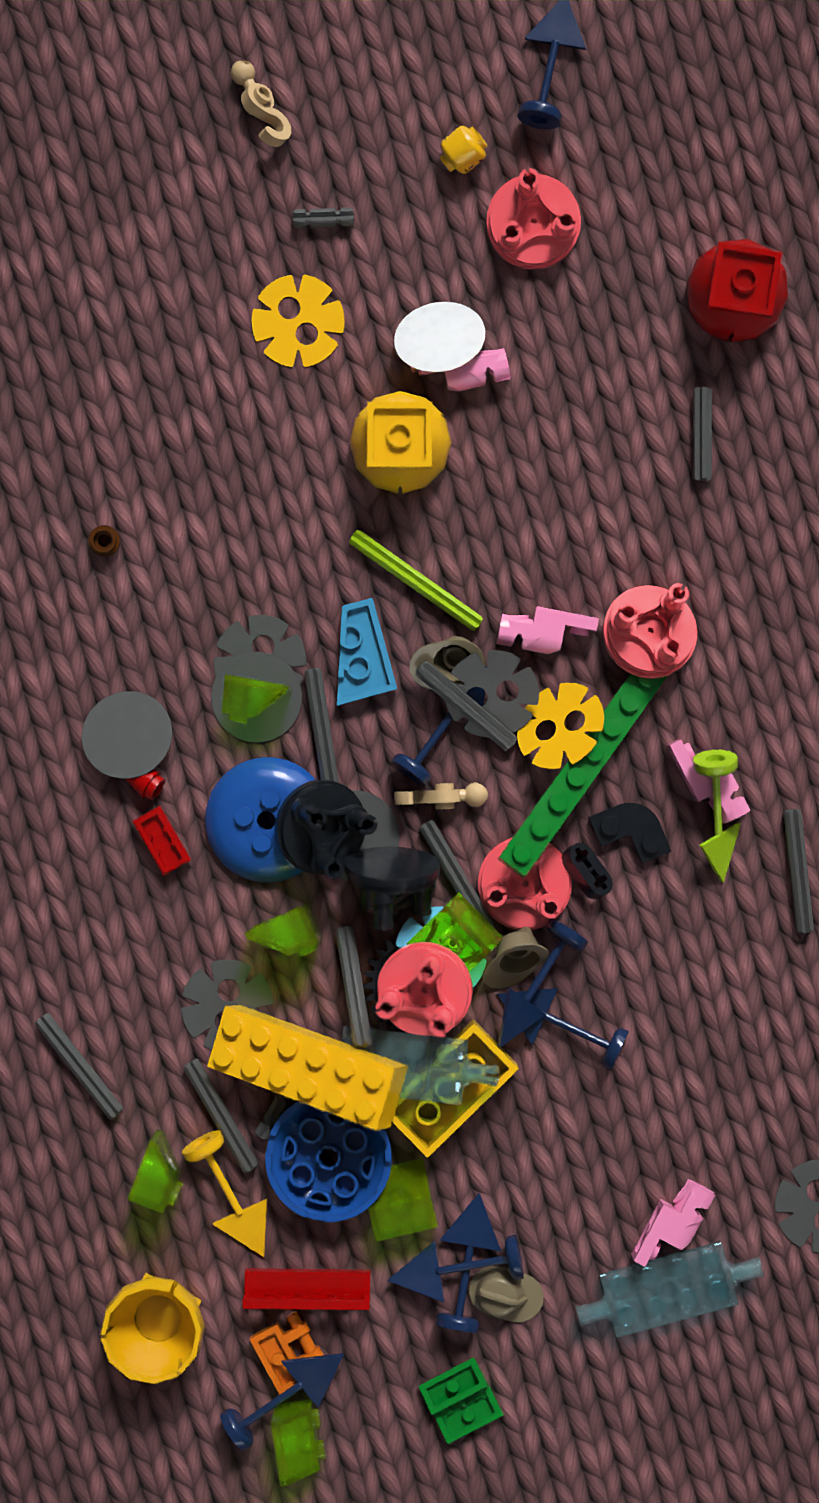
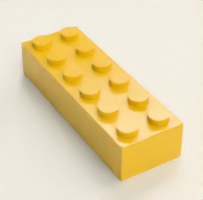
[207,1005,409,1131]

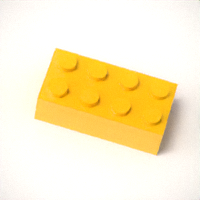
[392,1019,519,1158]

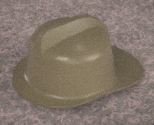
[409,636,485,689]
[482,926,549,989]
[469,1266,544,1322]

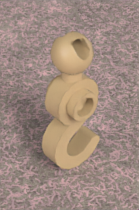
[230,61,291,147]
[394,782,488,809]

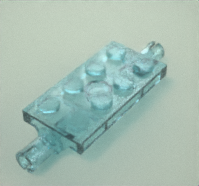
[342,1026,499,1105]
[575,1241,764,1338]

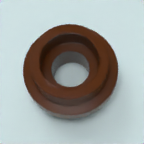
[88,525,120,557]

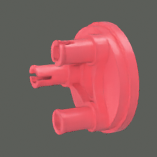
[486,168,581,270]
[602,583,697,679]
[478,838,572,930]
[376,942,473,1037]

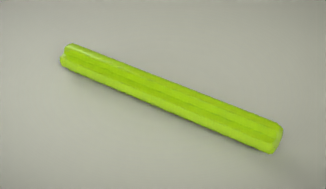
[349,530,483,631]

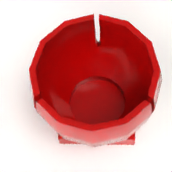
[686,239,788,343]

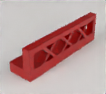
[242,1268,371,1310]

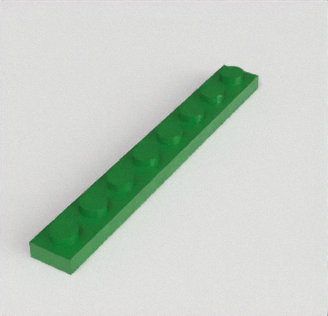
[497,674,667,878]

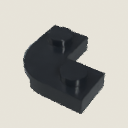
[589,802,671,863]

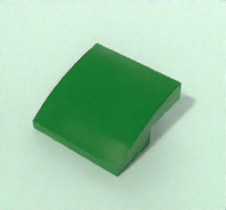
[418,1357,504,1444]

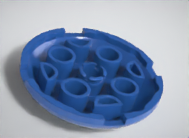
[205,757,316,883]
[265,1102,392,1222]

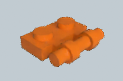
[249,1311,324,1395]

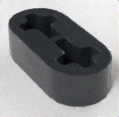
[562,843,613,899]

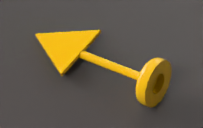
[182,1130,267,1257]

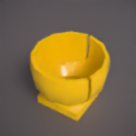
[349,391,452,494]
[101,1273,205,1384]

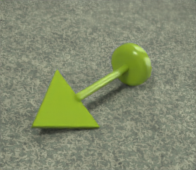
[693,750,741,883]

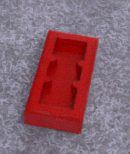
[132,805,192,876]

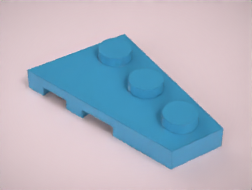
[337,598,397,706]

